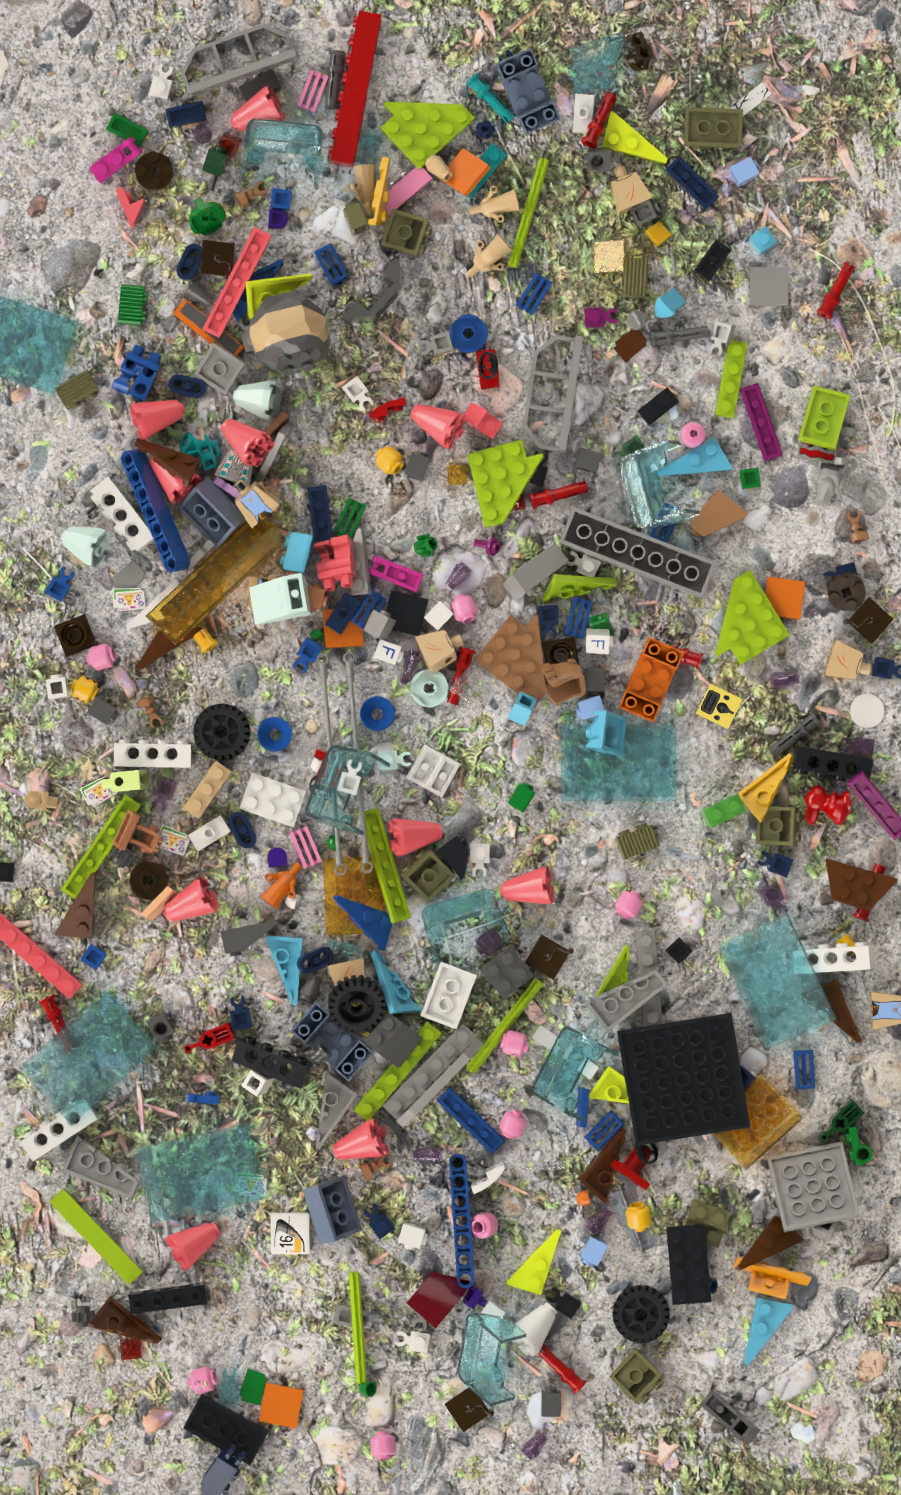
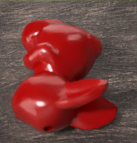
[804,785,850,826]

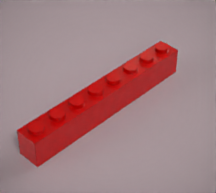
[328,11,382,168]

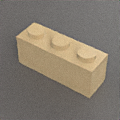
[183,761,233,819]

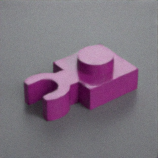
[584,307,618,329]

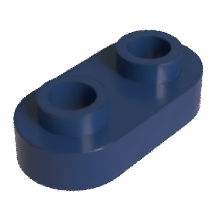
[176,243,202,281]
[169,374,207,399]
[229,812,257,848]
[297,946,334,974]

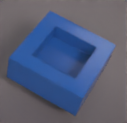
[270,188,292,211]
[80,944,107,970]

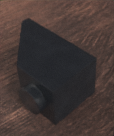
[439,836,469,880]

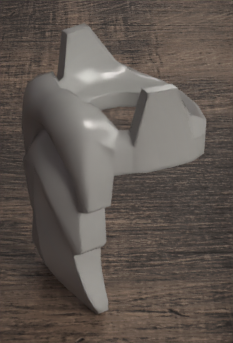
[812,459,847,507]

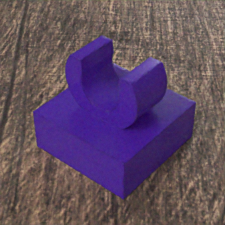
[462,1285,488,1309]

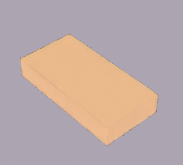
[142,886,178,922]

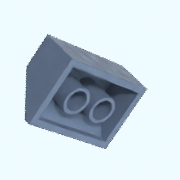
[178,477,246,549]
[303,1175,362,1245]

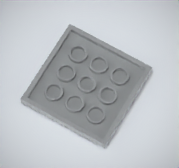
[767,1142,860,1232]

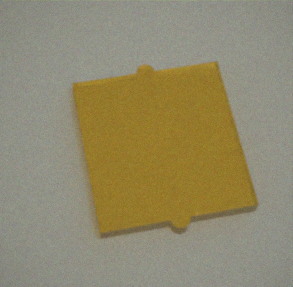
[592,239,627,274]

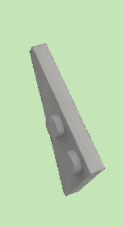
[254,421,294,483]
[335,528,371,601]
[316,1073,358,1150]

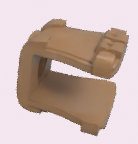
[543,658,586,706]

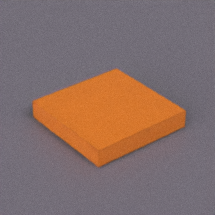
[440,148,491,197]
[765,576,805,620]
[322,609,364,648]
[259,1382,304,1428]

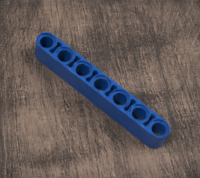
[121,449,190,573]
[449,1154,474,1288]

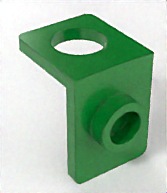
[589,612,615,637]

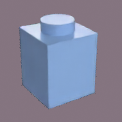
[729,156,760,187]
[575,695,605,721]
[580,1235,608,1267]

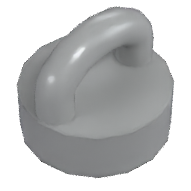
[627,310,646,330]
[709,887,730,907]

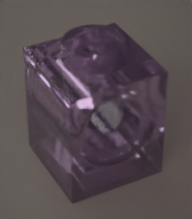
[474,927,505,956]

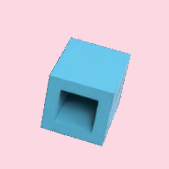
[749,226,777,256]
[508,691,537,726]

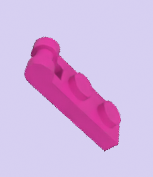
[89,136,143,183]
[369,555,424,593]

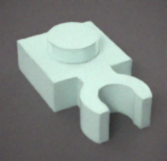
[378,750,411,770]

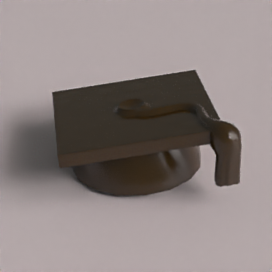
[200,240,235,280]
[842,597,894,644]
[54,614,100,657]
[542,637,579,678]
[525,934,574,980]
[444,1385,495,1432]

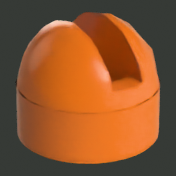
[576,1190,591,1206]

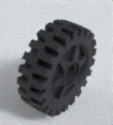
[193,704,251,760]
[328,975,386,1034]
[612,1285,670,1344]

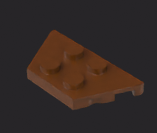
[826,859,898,912]

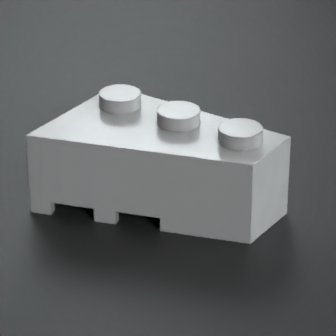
[502,543,569,602]

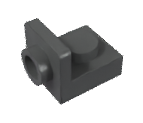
[630,199,663,227]

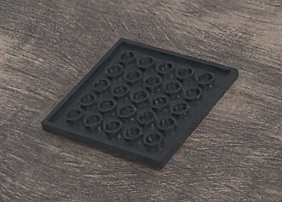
[617,1012,750,1146]

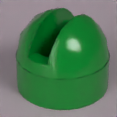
[326,835,343,852]
[359,1381,377,1397]

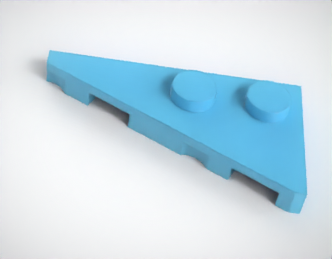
[657,437,733,476]
[265,935,303,1006]
[370,950,423,1014]
[743,1297,794,1365]

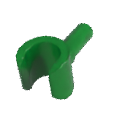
[310,629,325,642]

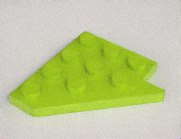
[380,102,475,170]
[467,439,544,528]
[715,570,790,665]

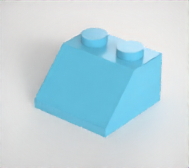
[280,532,314,576]

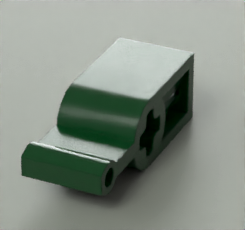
[818,1099,864,1142]

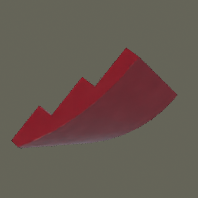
[406,1271,470,1329]

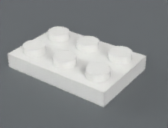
[239,773,306,827]
[420,962,477,1029]

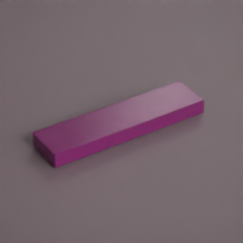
[740,383,783,462]
[847,771,901,841]

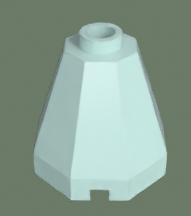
[233,381,281,422]
[61,527,111,568]

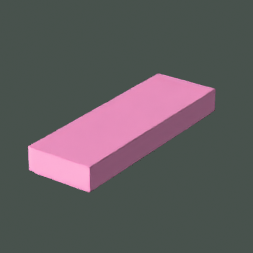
[385,167,432,217]

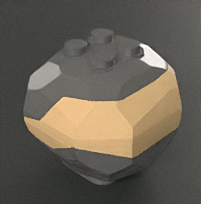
[249,291,331,375]

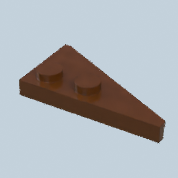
[135,438,200,486]
[136,610,202,670]
[55,872,96,938]
[801,979,862,1043]
[578,1128,626,1204]
[735,1216,803,1270]
[87,1296,163,1344]

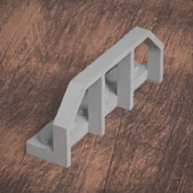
[181,23,298,100]
[523,335,583,453]
[382,1023,484,1128]

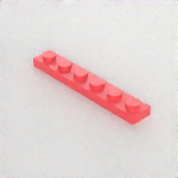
[203,227,272,338]
[0,913,83,999]

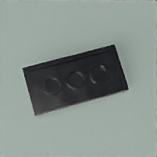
[666,1224,711,1305]
[183,1393,269,1465]

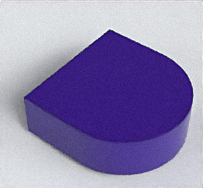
[268,209,288,229]
[267,847,288,867]

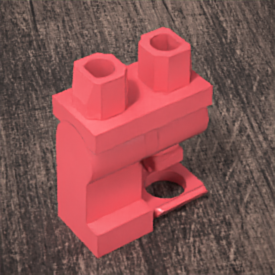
[313,535,357,592]

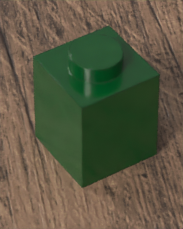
[202,145,230,177]

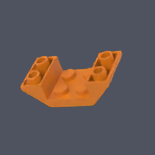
[618,637,684,723]

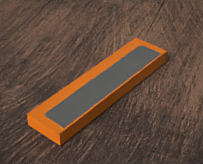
[173,299,244,356]

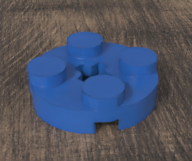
[450,314,488,353]

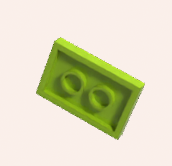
[798,385,851,451]

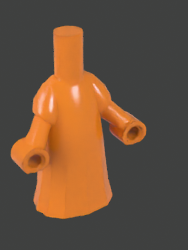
[259,862,302,910]

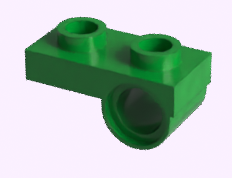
[844,1125,873,1166]

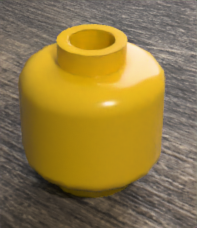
[375,446,404,475]
[625,1202,652,1232]

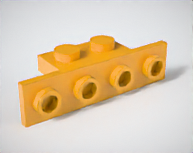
[733,1257,812,1299]

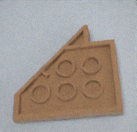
[475,614,546,707]

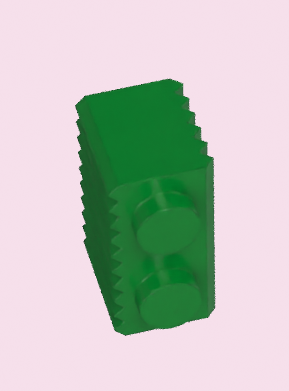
[118,284,149,327]
[508,782,535,813]

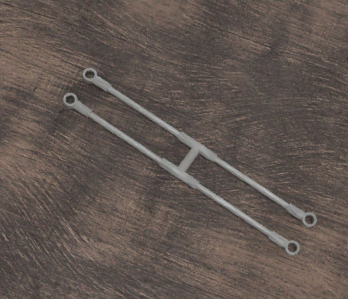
[316,652,373,876]

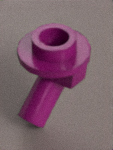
[473,537,501,556]

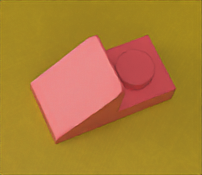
[116,187,146,228]
[464,403,503,440]

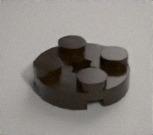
[624,32,653,72]
[135,151,173,191]
[827,572,866,611]
[130,862,169,900]

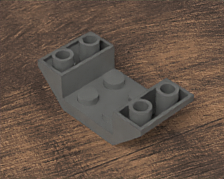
[344,259,401,323]

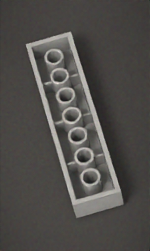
[559,507,717,599]

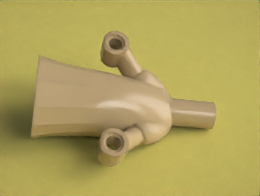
[350,164,375,216]
[469,186,520,223]
[466,233,513,278]

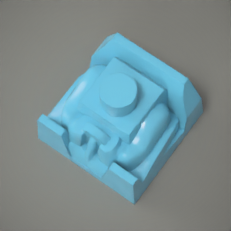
[586,710,627,756]

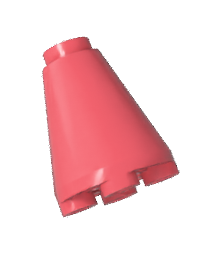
[411,404,466,450]
[221,419,274,467]
[387,818,442,856]
[333,1119,389,1160]
[164,1222,221,1271]

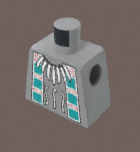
[215,448,255,486]

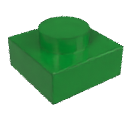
[739,467,761,490]

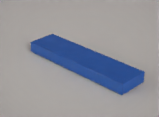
[437,1087,505,1154]

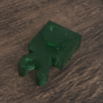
[612,435,647,466]

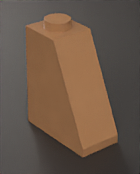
[688,489,748,538]

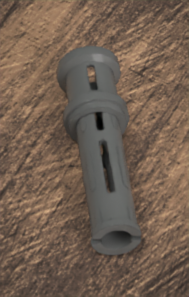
[325,50,346,110]
[650,326,709,348]
[767,711,822,758]
[281,1043,332,1092]

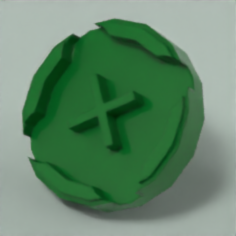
[188,198,226,235]

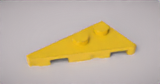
[368,157,390,225]
[738,753,794,823]

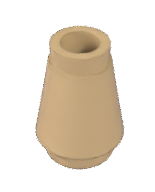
[425,155,453,181]

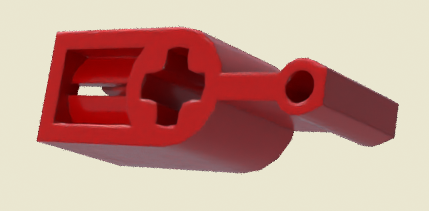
[184,1022,235,1052]

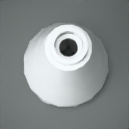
[505,1303,557,1357]

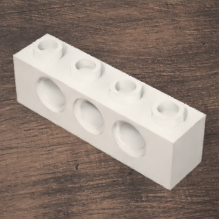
[90,477,154,553]
[114,740,193,768]
[793,942,874,974]
[20,1098,99,1161]

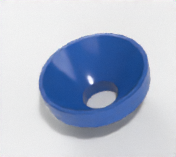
[360,696,395,731]
[257,717,292,752]

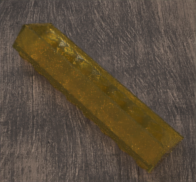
[146,518,286,645]

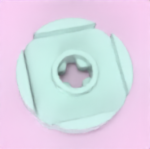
[410,670,448,708]

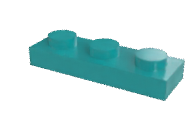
[467,143,507,200]

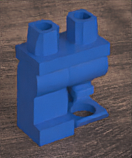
[112,345,161,402]

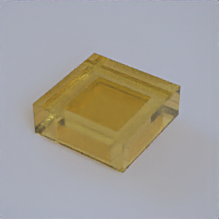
[447,465,467,485]

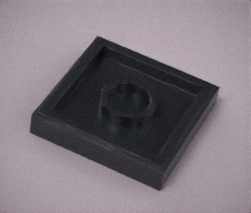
[386,590,429,636]

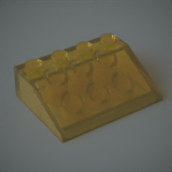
[323,856,384,936]
[713,1073,803,1170]

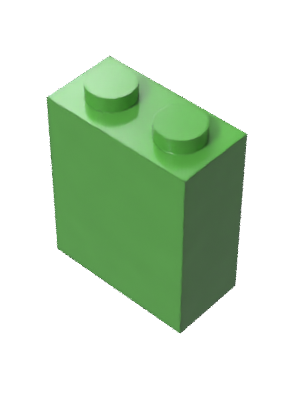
[700,793,746,828]

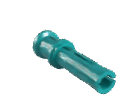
[466,72,516,124]

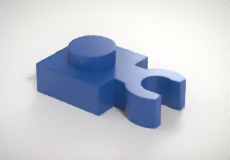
[45,566,75,602]
[293,637,323,673]
[187,1091,221,1104]

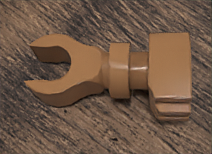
[234,181,268,209]
[847,508,869,543]
[136,695,163,729]
[359,1154,393,1182]

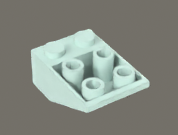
[249,573,312,625]

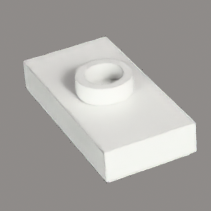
[572,94,594,134]
[188,815,231,852]

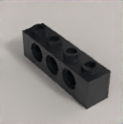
[792,746,874,782]
[232,1036,313,1089]
[128,1282,209,1314]

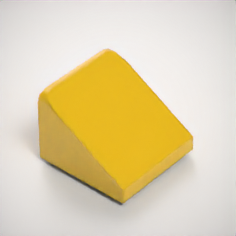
[645,221,672,247]

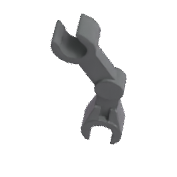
[375,1110,410,1155]

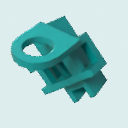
[180,432,222,471]

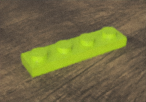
[715,340,748,419]

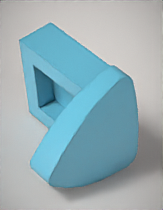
[655,288,686,318]

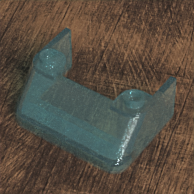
[567,32,627,94]
[241,119,323,190]
[619,439,700,529]
[305,745,390,835]
[422,889,509,964]
[532,1026,619,1122]
[457,1313,527,1406]

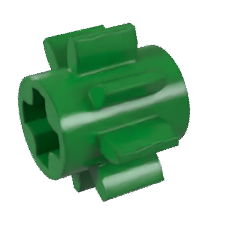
[414,533,437,558]

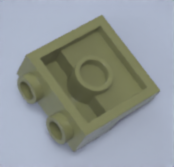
[381,209,432,259]
[756,806,802,846]
[399,847,456,903]
[685,1197,731,1248]
[609,1348,665,1405]

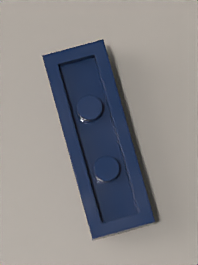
[665,156,719,211]
[307,485,333,543]

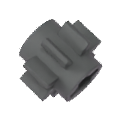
[111,847,135,868]
[71,1306,95,1327]

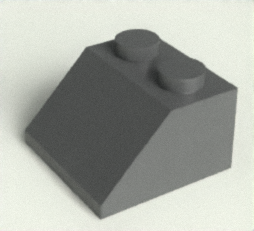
[364,1011,423,1068]

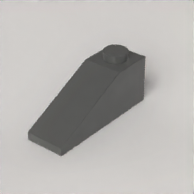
[220,919,279,957]
[700,1390,760,1445]

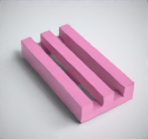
[297,70,329,113]
[290,826,322,869]

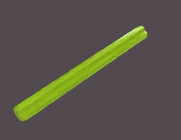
[508,158,549,268]
[466,978,543,1074]
[349,1271,367,1384]

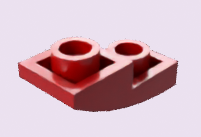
[369,397,407,423]

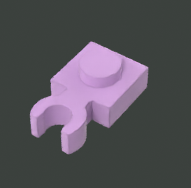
[213,476,240,499]

